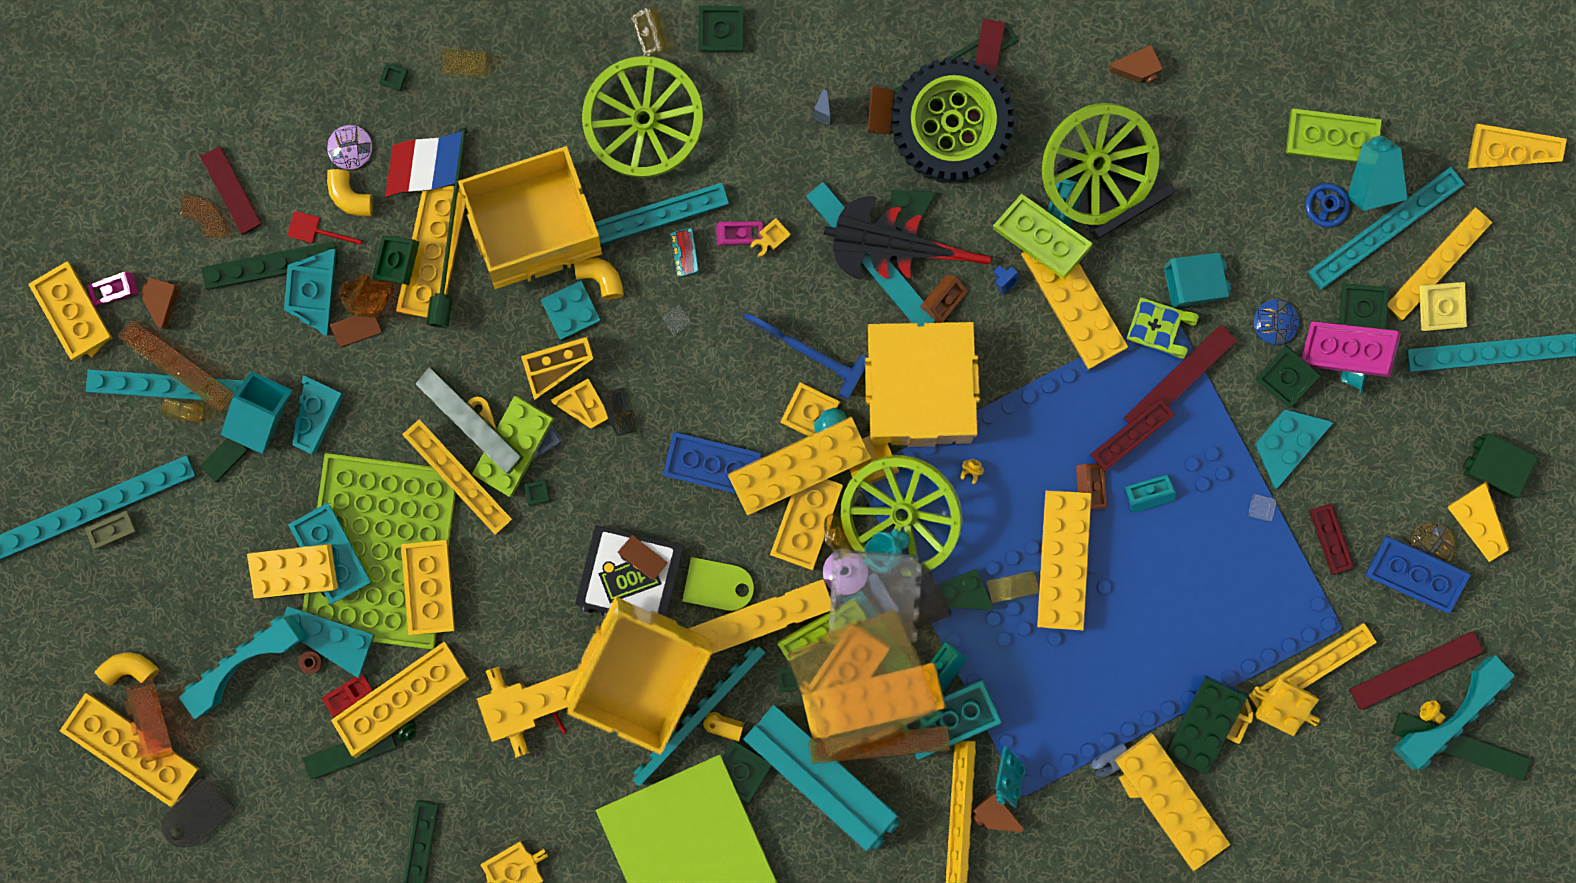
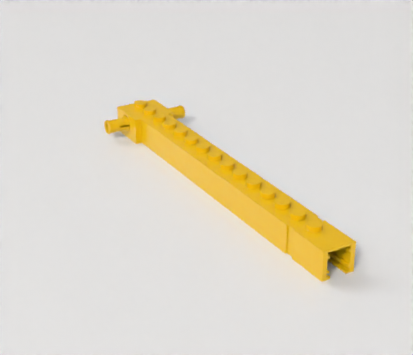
[477,579,834,757]

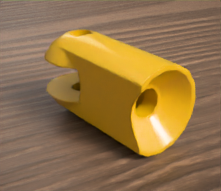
[703,712,744,742]

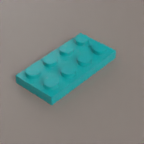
[288,503,372,604]

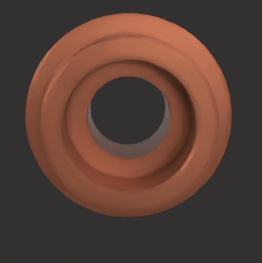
[298,651,322,674]

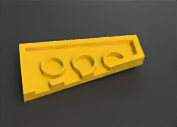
[1467,124,1567,169]

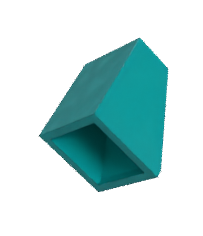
[1347,136,1407,211]
[1164,253,1231,308]
[221,371,292,454]

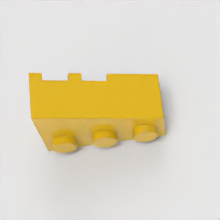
[521,336,594,400]

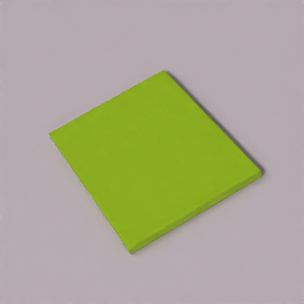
[302,453,456,649]
[596,754,778,883]

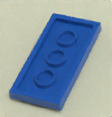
[663,432,761,494]
[1365,535,1471,614]

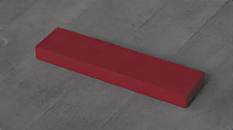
[200,146,262,235]
[1090,398,1175,472]

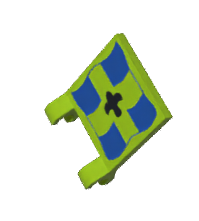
[1126,297,1199,359]

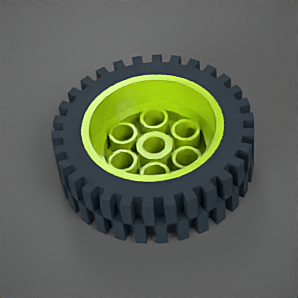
[891,57,1015,183]

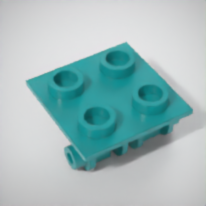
[995,746,1025,807]

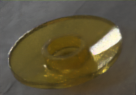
[824,514,852,557]

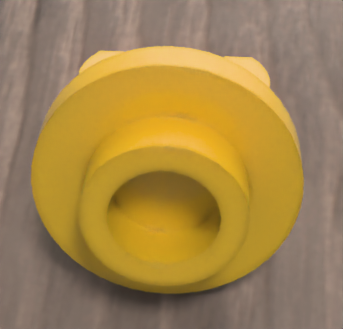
[961,459,984,484]
[1420,701,1446,724]

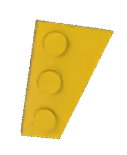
[1448,481,1510,562]

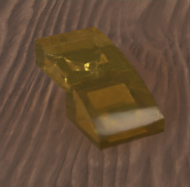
[987,571,1039,603]

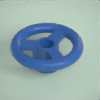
[1305,183,1350,227]

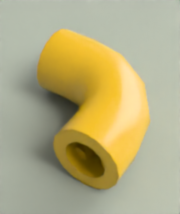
[327,169,373,216]
[574,257,624,300]
[95,652,160,686]

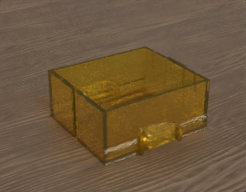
[786,609,938,755]

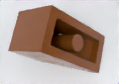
[1108,45,1162,83]
[142,278,180,330]
[972,792,1024,832]

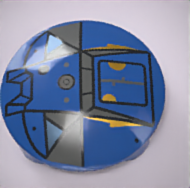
[1254,300,1299,344]

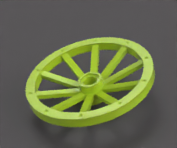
[582,56,704,178]
[1042,103,1159,225]
[841,455,962,576]

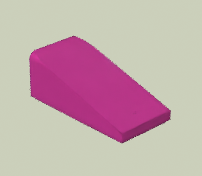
[716,221,763,246]
[87,272,138,306]

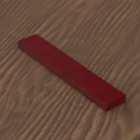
[962,19,1005,144]
[1123,325,1237,423]
[1349,631,1483,710]

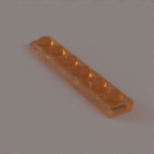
[118,319,235,414]
[809,726,950,764]

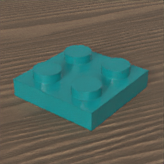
[541,281,601,341]

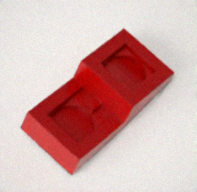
[321,673,372,718]

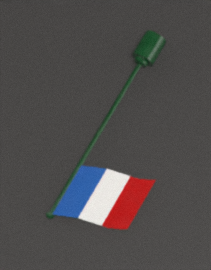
[385,128,468,328]

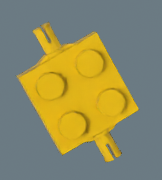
[1252,678,1320,736]
[481,841,548,883]

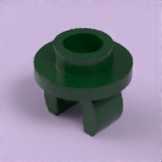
[393,721,417,742]

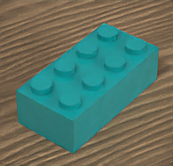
[899,678,1002,760]

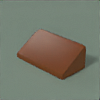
[867,86,894,135]
[920,275,968,323]
[330,310,382,347]
[1076,464,1107,510]
[617,535,668,581]

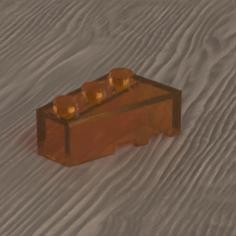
[124,680,174,763]

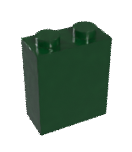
[1463,433,1538,499]

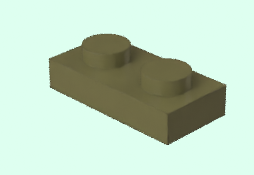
[85,511,138,550]

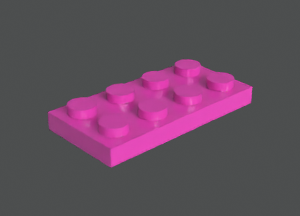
[1302,321,1401,377]

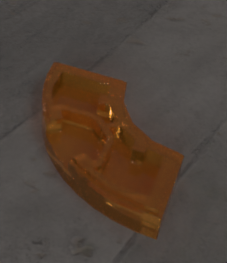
[180,194,228,238]

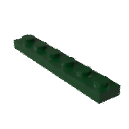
[201,241,339,290]

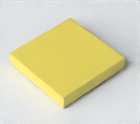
[1419,282,1467,331]

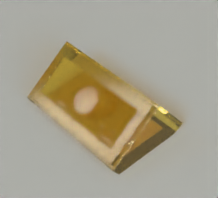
[631,7,670,57]
[442,49,489,77]

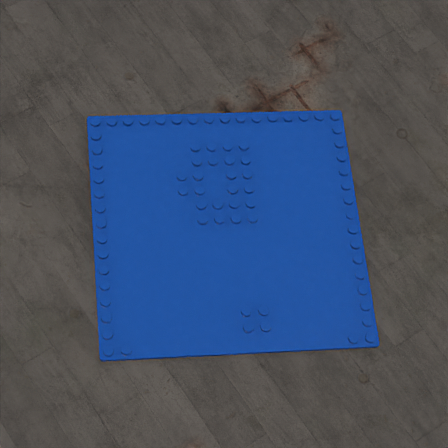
[861,324,1342,796]

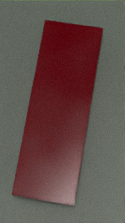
[1309,503,1354,575]

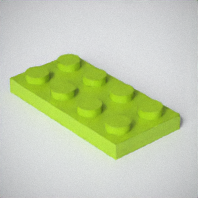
[1286,108,1382,163]
[993,193,1092,280]
[472,396,555,497]

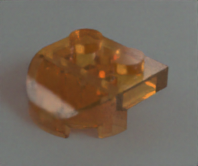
[339,274,394,318]

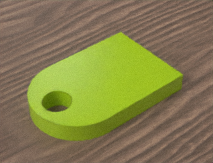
[682,557,754,611]

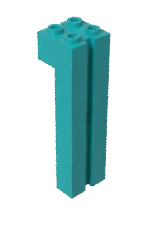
[743,705,901,851]

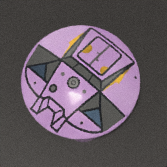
[327,125,372,169]

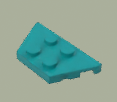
[284,249,336,335]
[1255,410,1333,489]

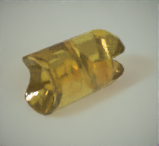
[161,398,204,423]

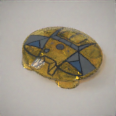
[1410,523,1456,562]

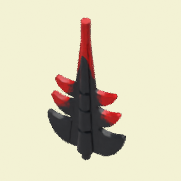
[824,196,991,280]

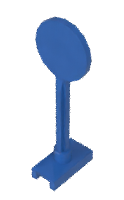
[743,314,868,399]

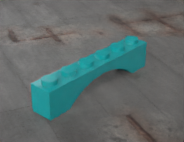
[179,615,307,719]
[1392,655,1515,769]

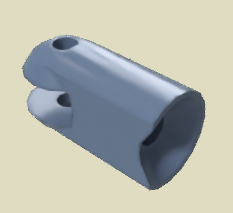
[1091,743,1127,777]

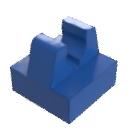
[993,265,1020,295]

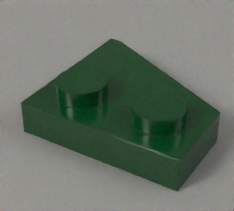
[891,190,935,231]
[935,569,994,610]

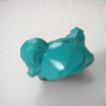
[863,529,910,574]

